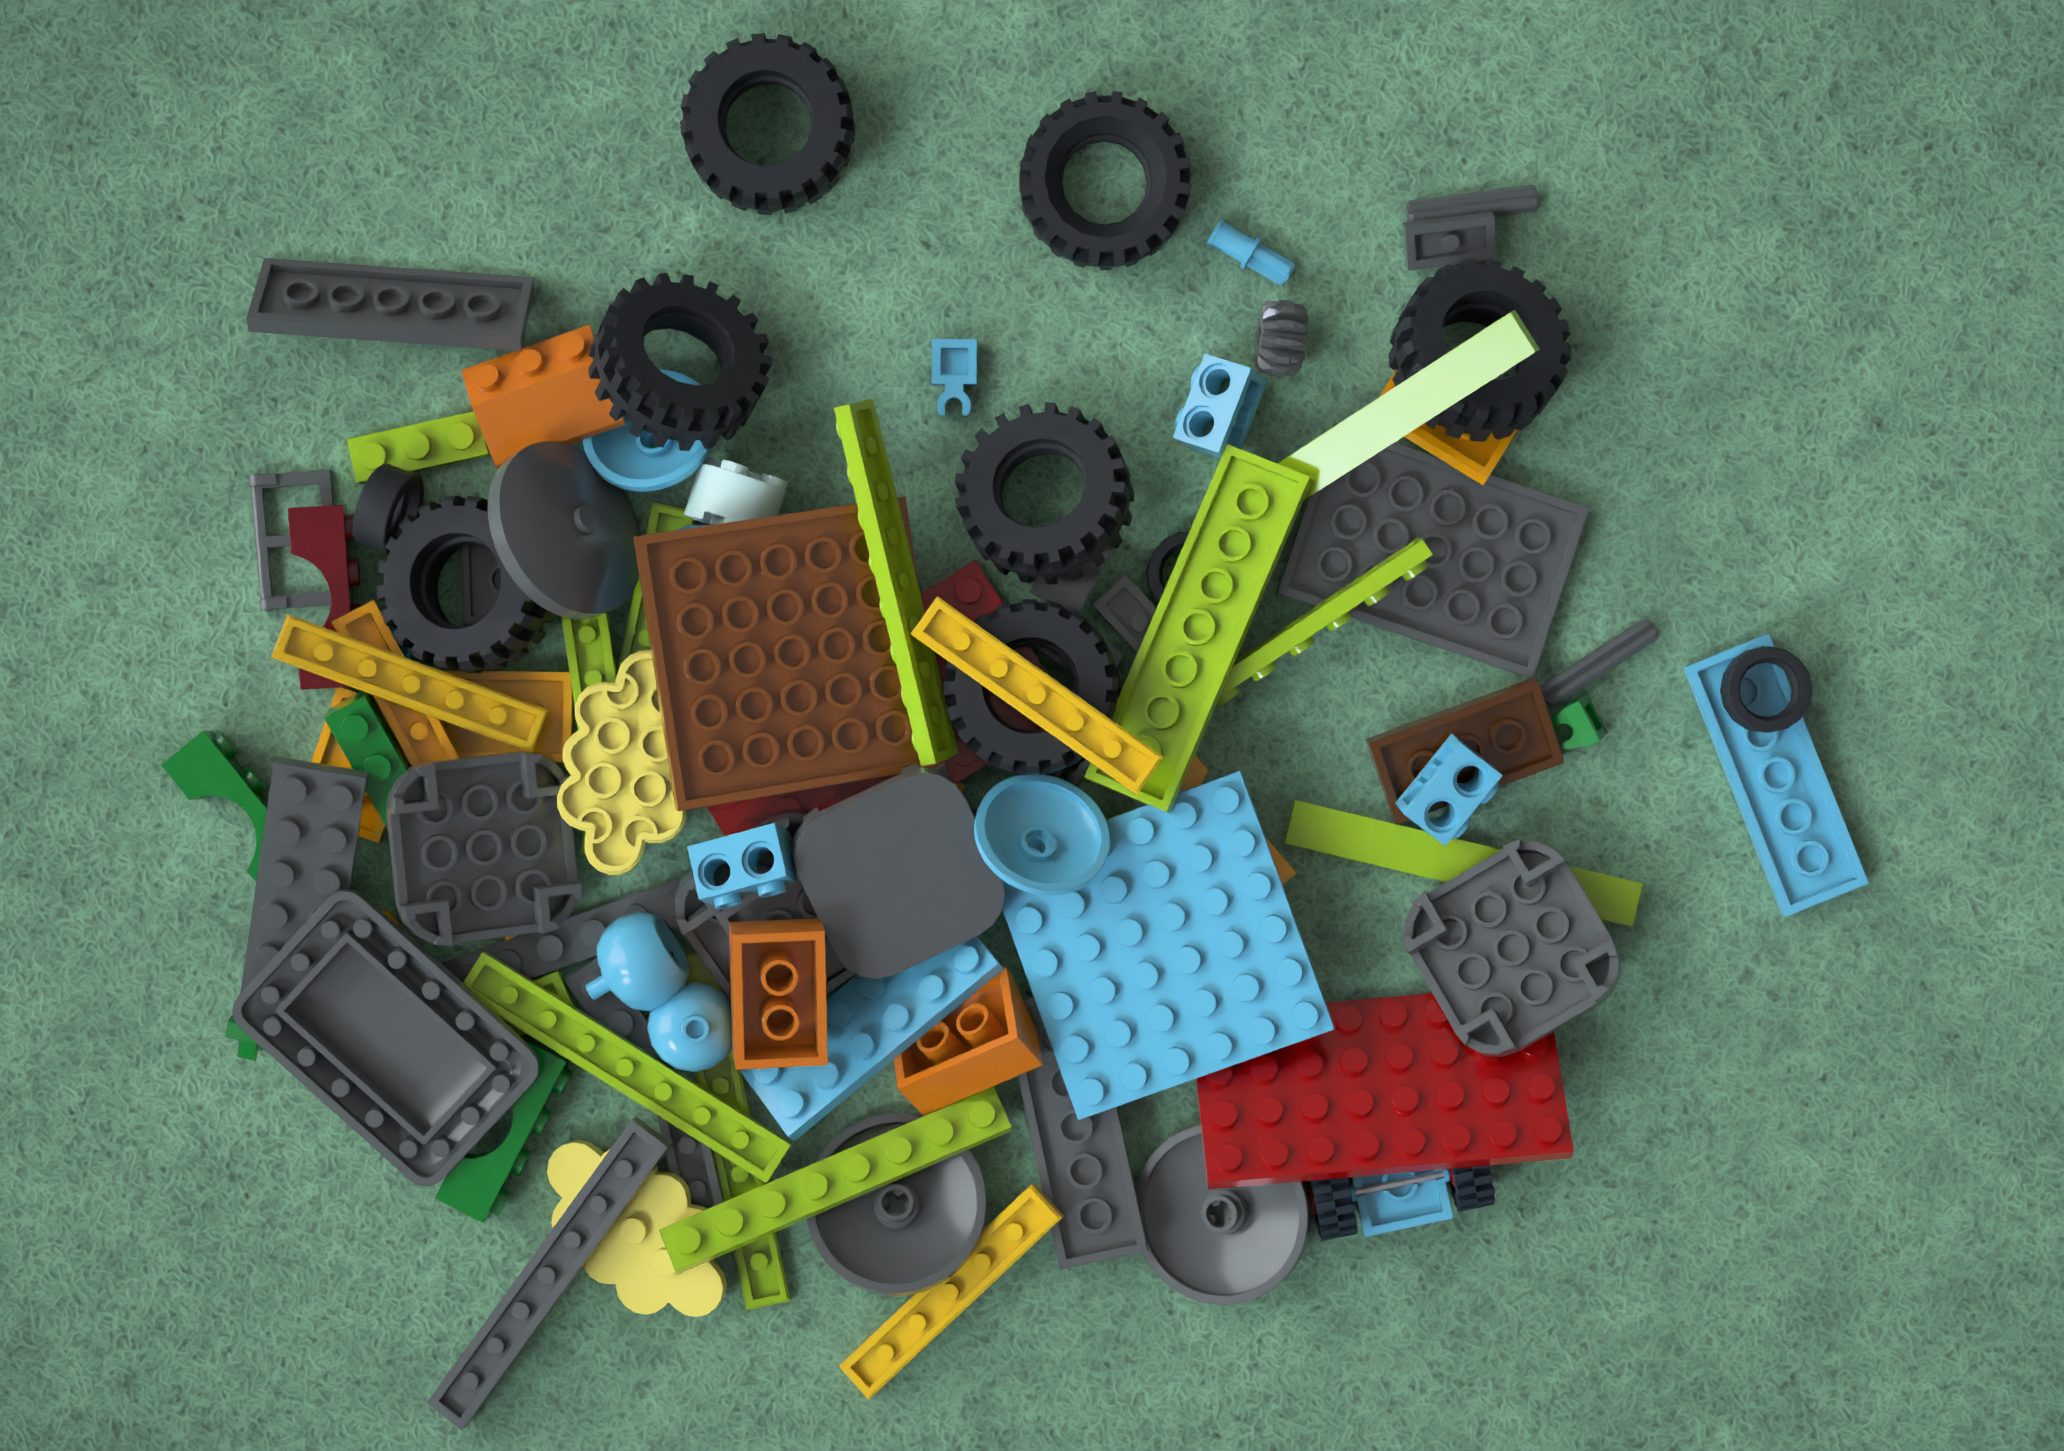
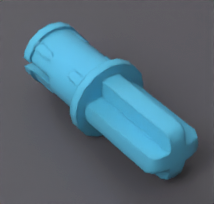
[1206,219,1295,286]

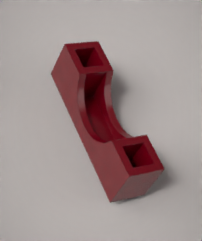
[288,504,362,690]

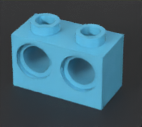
[1173,354,1268,459]
[1395,733,1503,846]
[687,823,798,909]

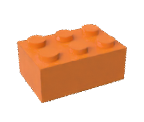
[729,918,828,1070]

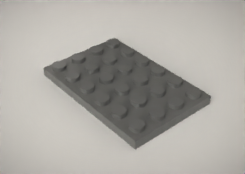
[1276,422,1590,678]

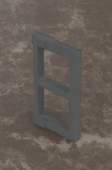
[248,469,333,612]

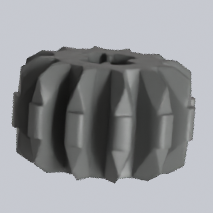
[1253,299,1309,377]

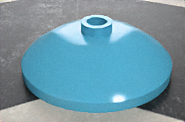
[583,369,712,492]
[974,774,1110,896]

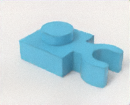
[931,339,977,417]

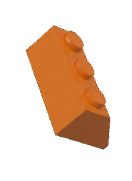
[461,325,626,470]
[894,967,1043,1116]

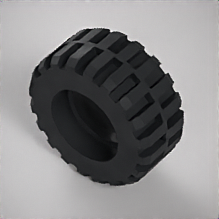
[680,33,855,215]
[1388,259,1572,442]
[376,495,556,673]
[944,599,1118,775]

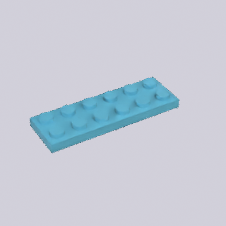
[1683,634,1869,917]
[740,936,1004,1142]

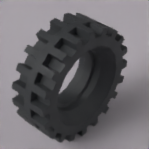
[1019,91,1191,270]
[588,273,772,451]
[955,402,1135,585]

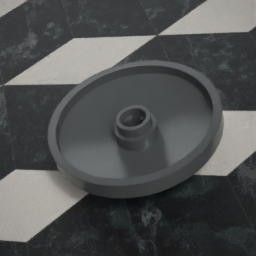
[488,441,641,620]
[807,1113,987,1296]
[1135,1124,1312,1305]

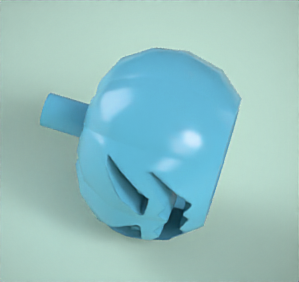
[585,911,690,1012]

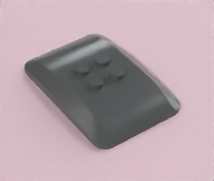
[232,889,540,1187]

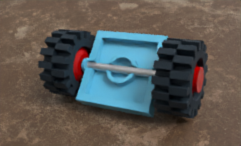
[1307,1165,1495,1241]

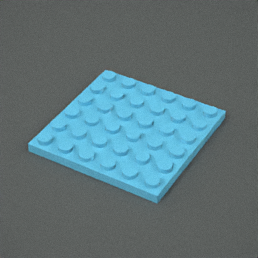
[1002,771,1335,1120]

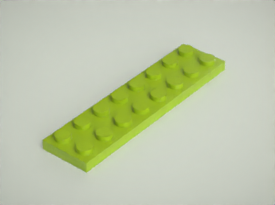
[1084,444,1312,814]

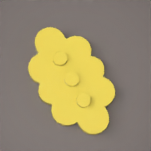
[557,651,687,875]
[547,1139,727,1317]

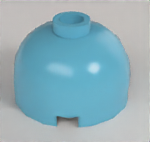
[647,981,732,1072]

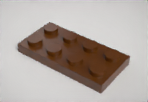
[1366,677,1564,825]

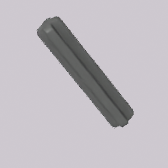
[1406,185,1539,222]
[1540,619,1659,707]

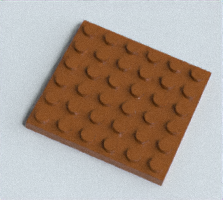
[633,496,945,811]

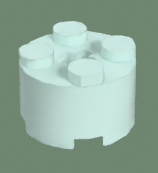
[684,457,788,525]

